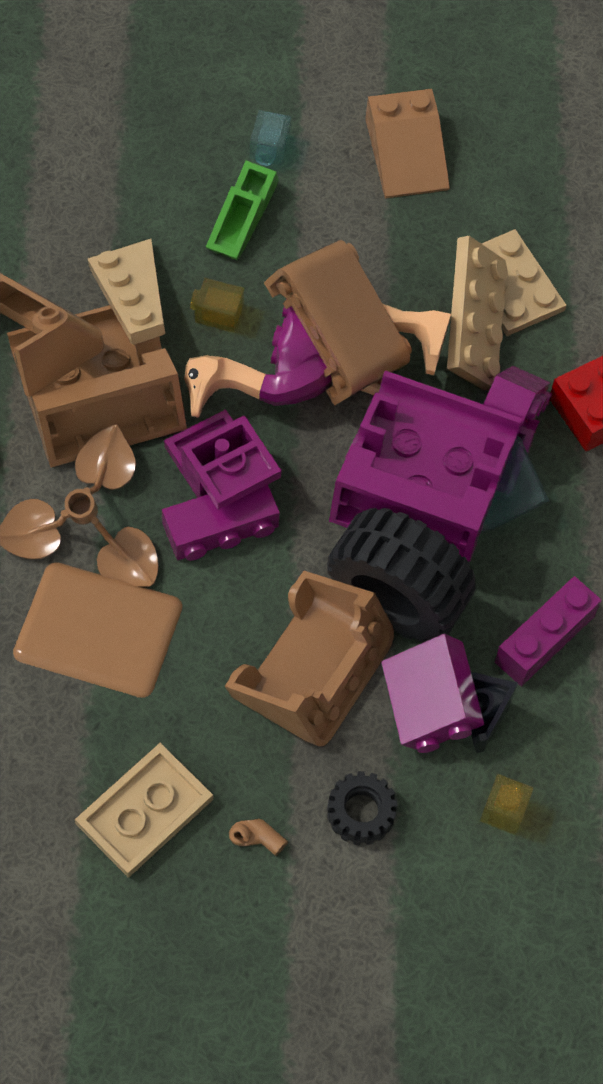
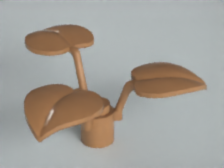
[0,425,159,587]

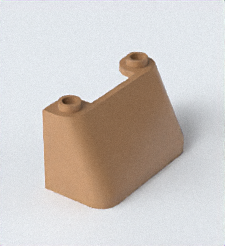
[264,240,412,406]
[225,571,394,746]

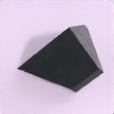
[471,672,518,753]

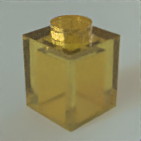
[190,278,244,332]
[480,774,534,835]

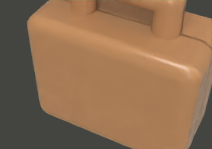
[13,562,183,698]

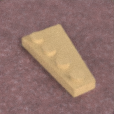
[88,239,165,345]

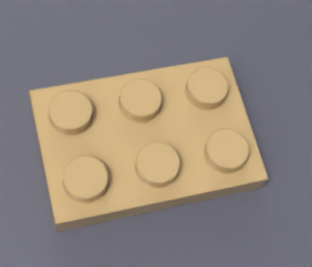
[481,229,567,336]
[75,743,213,878]

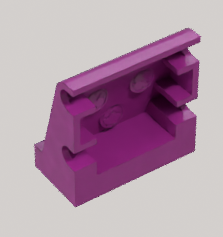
[329,371,522,563]

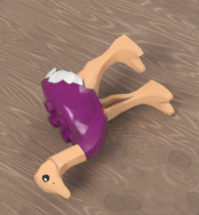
[184,299,451,418]

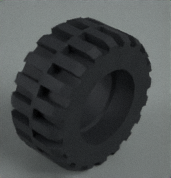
[327,508,476,642]

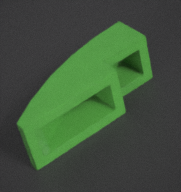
[206,160,279,260]

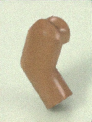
[229,819,288,856]

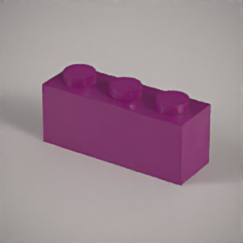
[483,366,552,426]
[162,485,280,561]
[494,576,602,687]

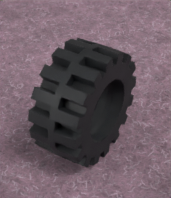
[327,771,397,845]

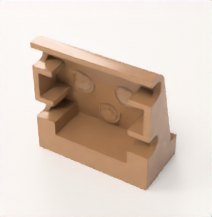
[7,305,187,468]

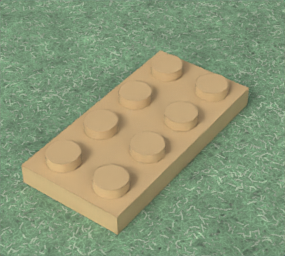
[447,236,508,390]

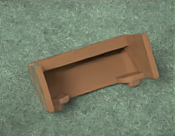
[0,273,104,397]

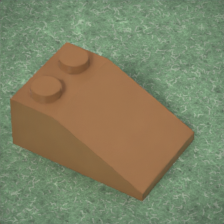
[365,89,450,199]

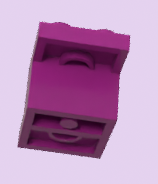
[164,409,281,510]

